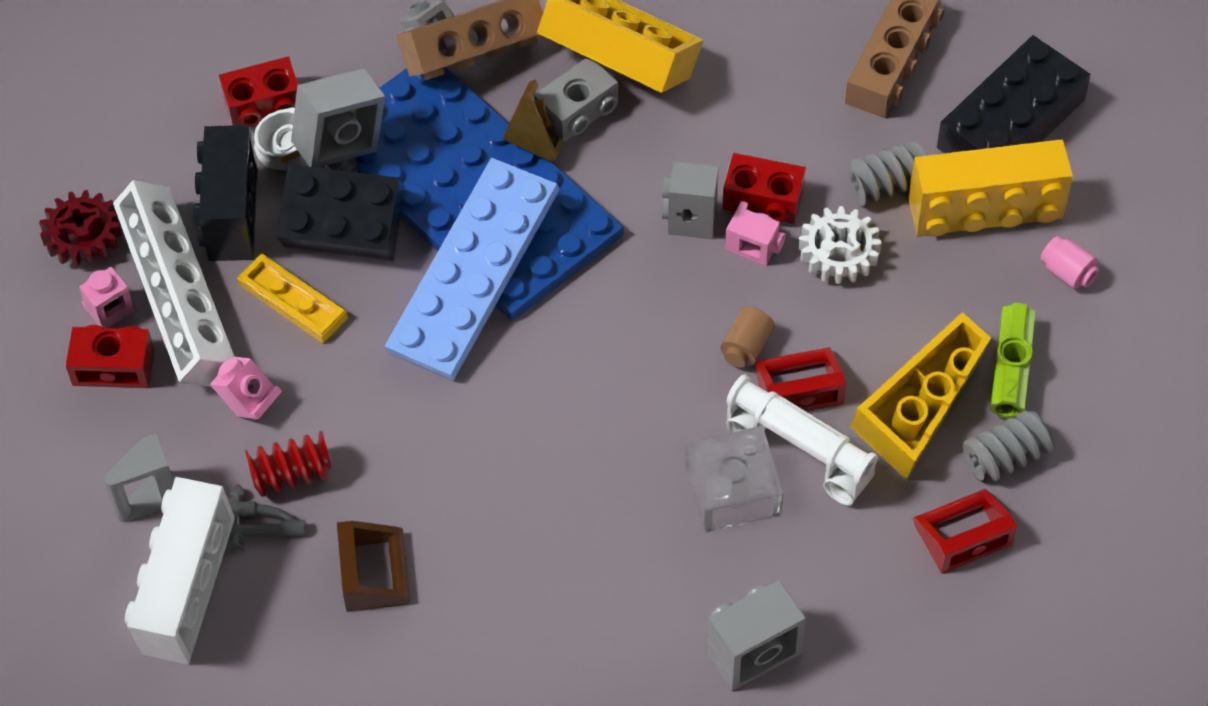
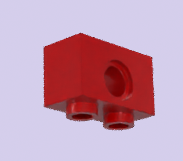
[66,325,155,388]

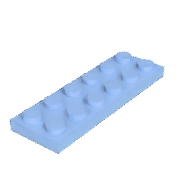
[384,158,559,381]

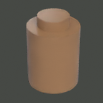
[720,306,775,368]

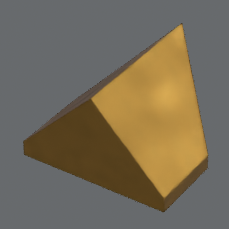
[502,79,563,161]

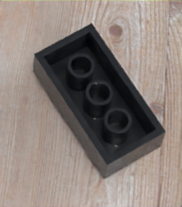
[937,35,1091,153]

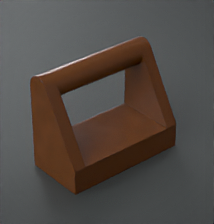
[337,520,410,612]

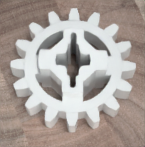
[799,206,881,284]

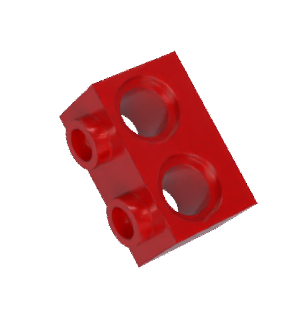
[219,56,298,127]
[722,153,806,224]

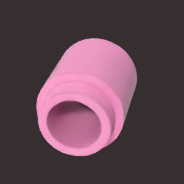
[1040,236,1099,289]

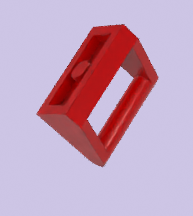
[754,347,846,411]
[913,489,1017,574]

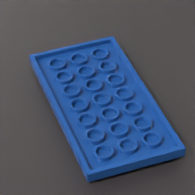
[355,67,624,321]

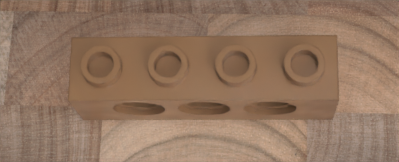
[396,0,543,80]
[845,0,945,118]

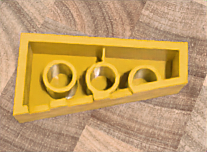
[850,312,991,480]

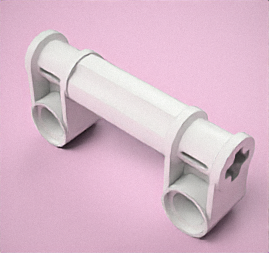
[726,374,878,506]

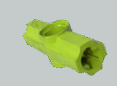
[990,303,1036,419]

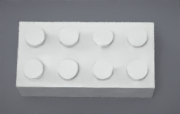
[125,477,235,665]

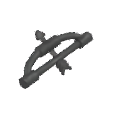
[226,484,306,552]

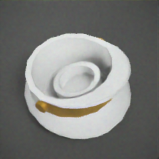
[254,108,302,171]

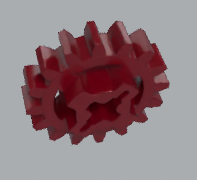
[39,190,123,267]

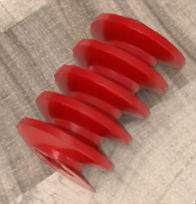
[245,431,331,497]

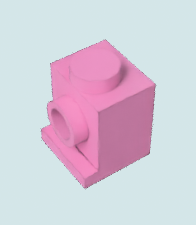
[725,201,786,266]
[79,267,135,328]
[210,357,282,419]

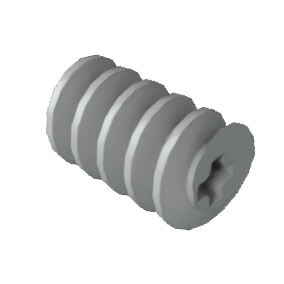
[850,140,927,206]
[962,411,1054,481]

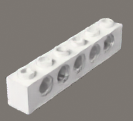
[113,180,234,386]

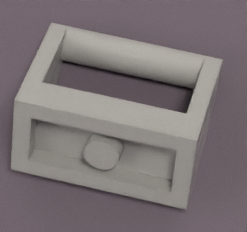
[104,433,174,523]

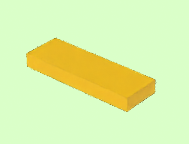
[237,253,348,344]

